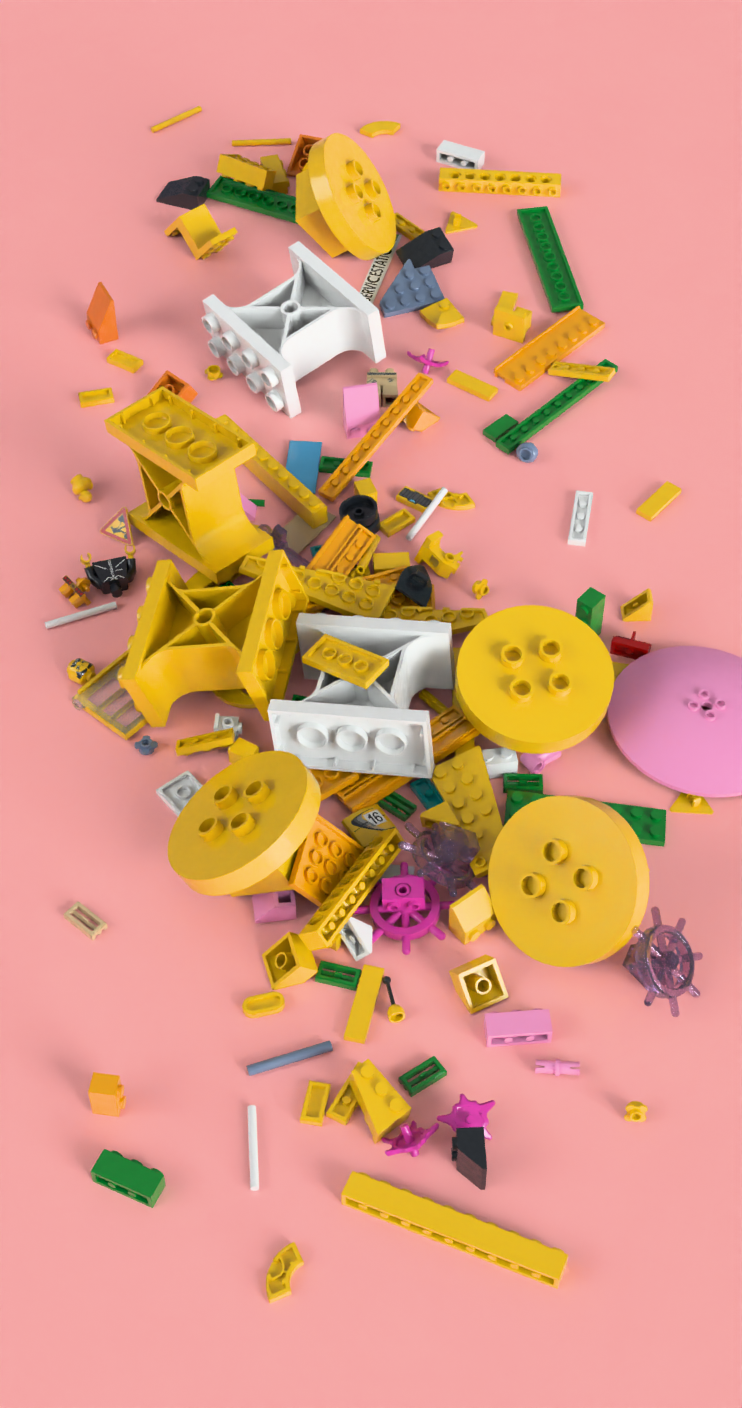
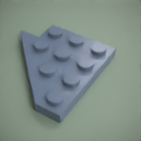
[379,259,445,318]

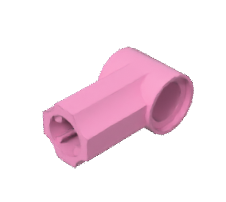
[520,751,561,774]

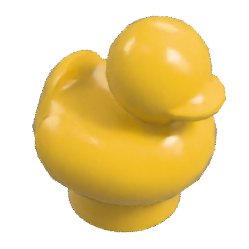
[70,474,93,503]

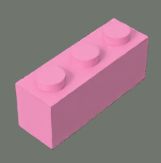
[484,1008,553,1047]

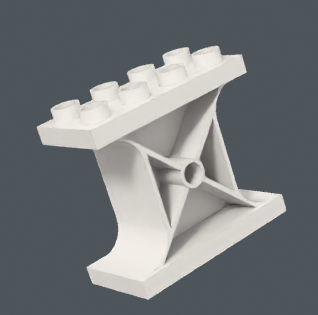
[201,241,386,419]
[267,613,455,779]

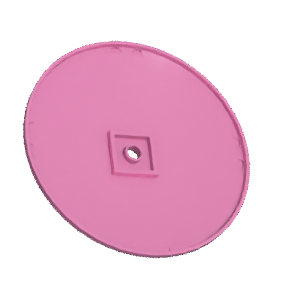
[607,646,742,797]

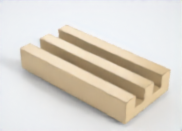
[63,901,108,941]

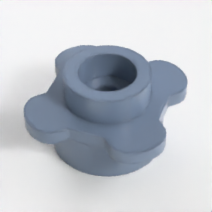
[134,735,158,755]

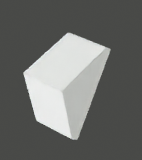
[339,917,372,962]

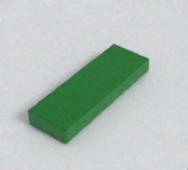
[319,456,373,478]

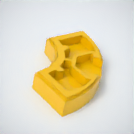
[360,121,400,138]
[427,487,475,510]
[266,1242,304,1303]

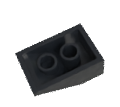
[156,176,210,210]
[396,227,454,269]

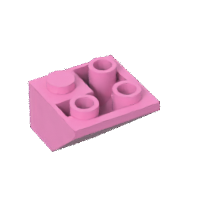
[252,890,297,924]

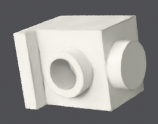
[213,713,243,741]

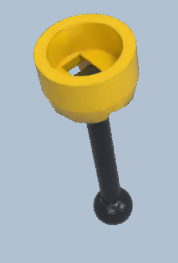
[383,976,405,1023]

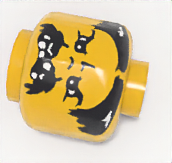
[67,658,96,686]

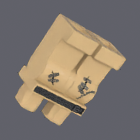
[366,368,398,407]

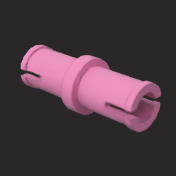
[535,1058,580,1076]

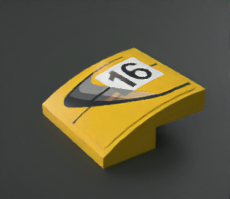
[341,804,399,848]

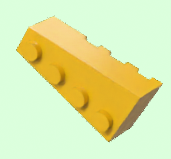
[216,154,276,191]

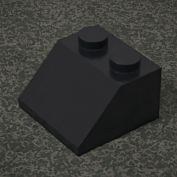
[451,1127,487,1190]

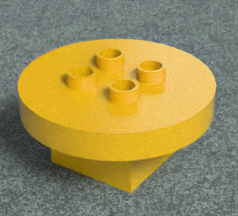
[295,133,396,261]
[455,605,614,754]
[168,751,321,897]
[488,795,650,967]

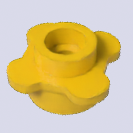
[205,365,223,381]
[472,579,490,600]
[624,1101,648,1122]

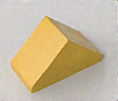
[620,588,653,622]
[420,801,461,835]

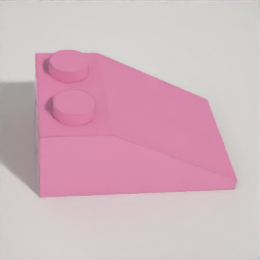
[343,382,380,439]

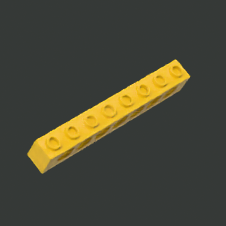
[439,167,561,197]
[298,828,406,951]

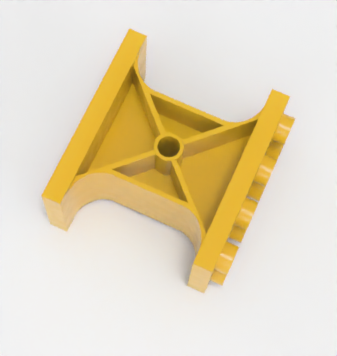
[104,386,275,585]
[118,549,309,727]

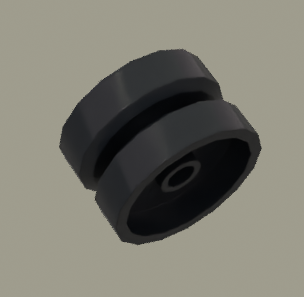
[339,495,381,534]

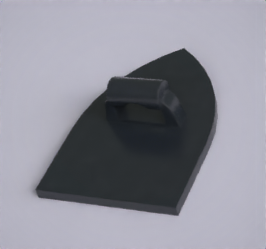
[395,565,432,607]

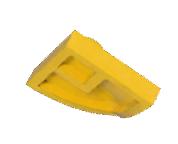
[419,298,464,329]

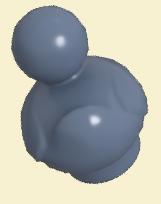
[516,442,538,463]

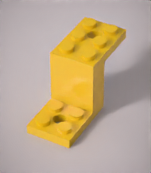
[164,204,238,260]

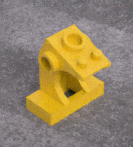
[414,530,464,579]

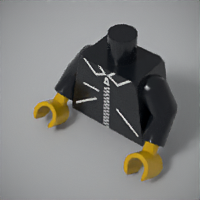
[80,545,137,598]

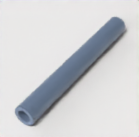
[246,1040,333,1076]

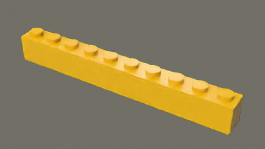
[216,414,328,529]
[341,1171,568,1289]

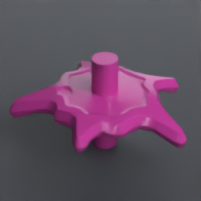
[407,348,449,374]
[437,1093,495,1140]
[382,1120,439,1157]

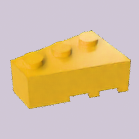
[349,1059,411,1144]

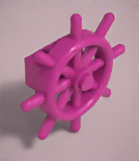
[353,862,455,955]

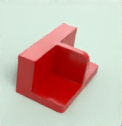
[610,631,652,660]

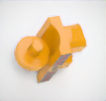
[58,575,92,609]

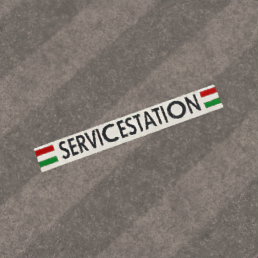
[359,234,402,304]

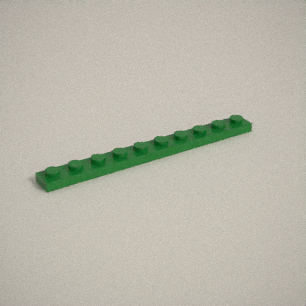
[495,359,618,455]

